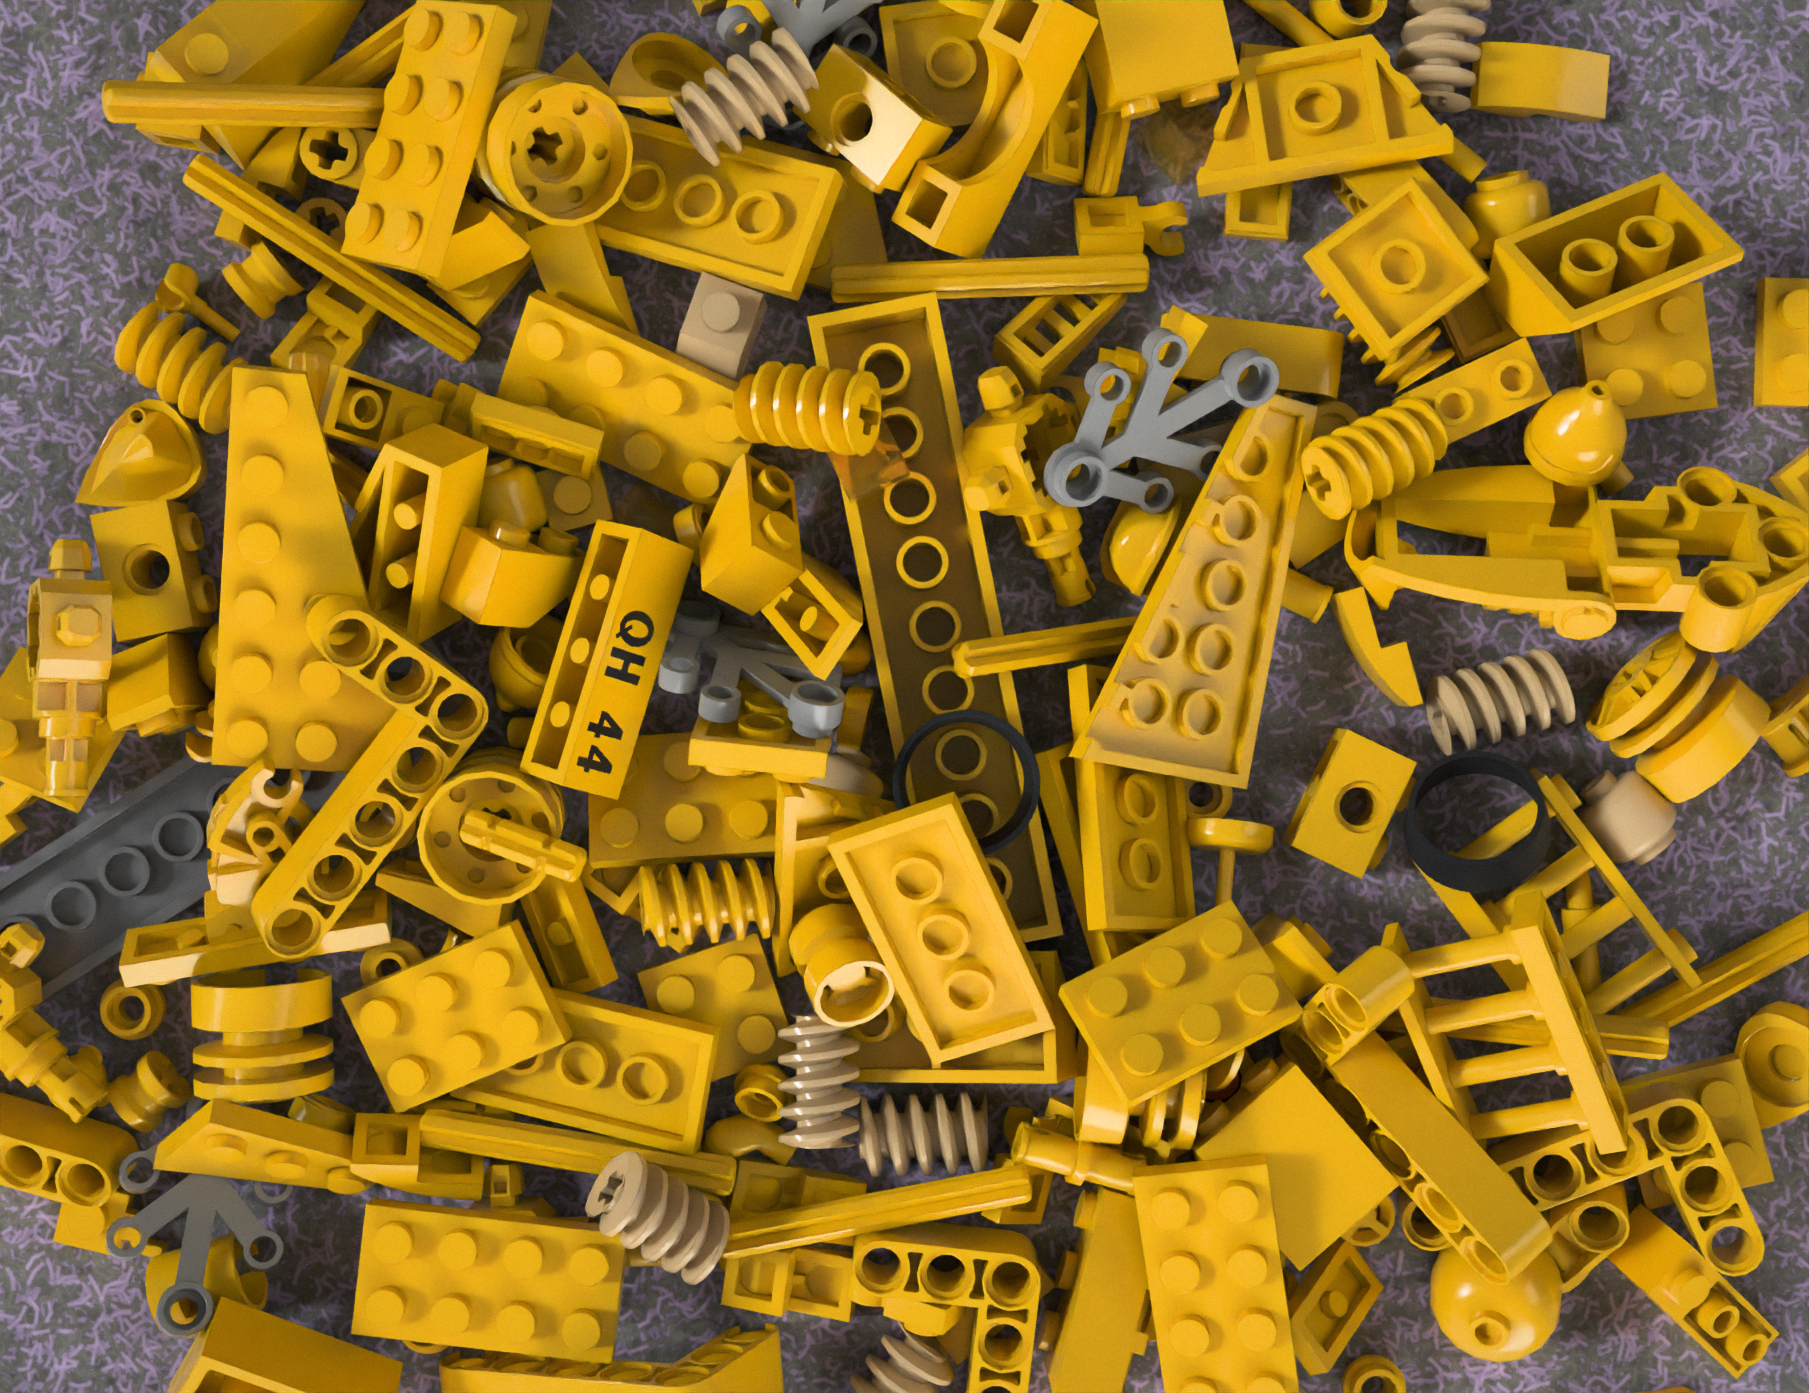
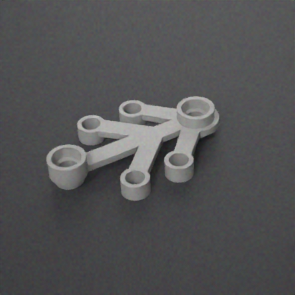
[717,0,885,130]
[1043,328,1279,514]
[658,599,845,739]
[106,1094,294,1339]

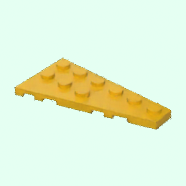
[211,363,415,773]
[1068,394,1318,790]

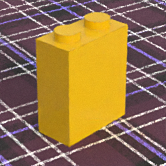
[1072,0,1240,120]
[1192,1053,1400,1271]

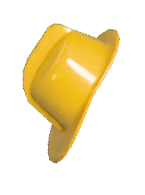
[1099,462,1206,598]

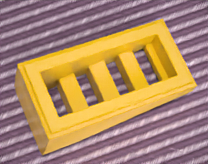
[992,293,1128,395]
[375,856,516,937]

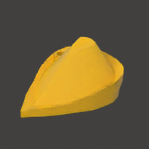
[607,32,729,121]
[74,399,208,507]
[1734,1000,1809,1130]

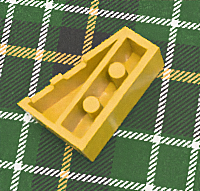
[349,422,489,644]
[1036,1184,1150,1393]

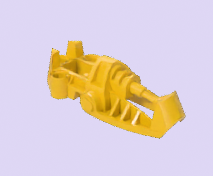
[1344,465,1809,656]

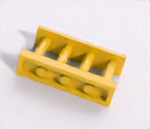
[1409,767,1703,1014]
[1381,890,1629,1155]

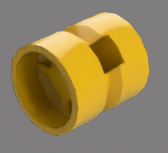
[788,903,895,1027]
[145,1232,268,1338]

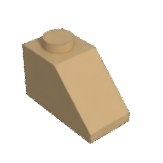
[675,271,768,383]

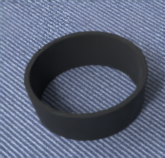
[893,710,1040,855]
[1404,751,1551,893]

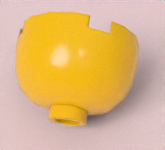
[1429,1246,1563,1363]

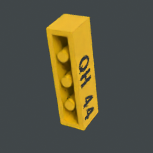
[519,519,695,800]

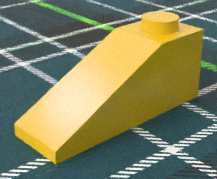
[761,551,863,681]

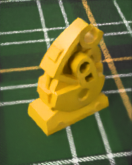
[204,756,343,947]

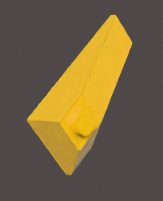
[148,0,366,170]

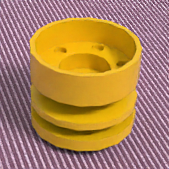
[469,67,633,227]
[1585,630,1771,803]
[417,746,566,906]
[191,968,334,1104]
[1073,1031,1207,1150]

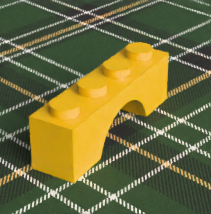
[891,0,1099,259]

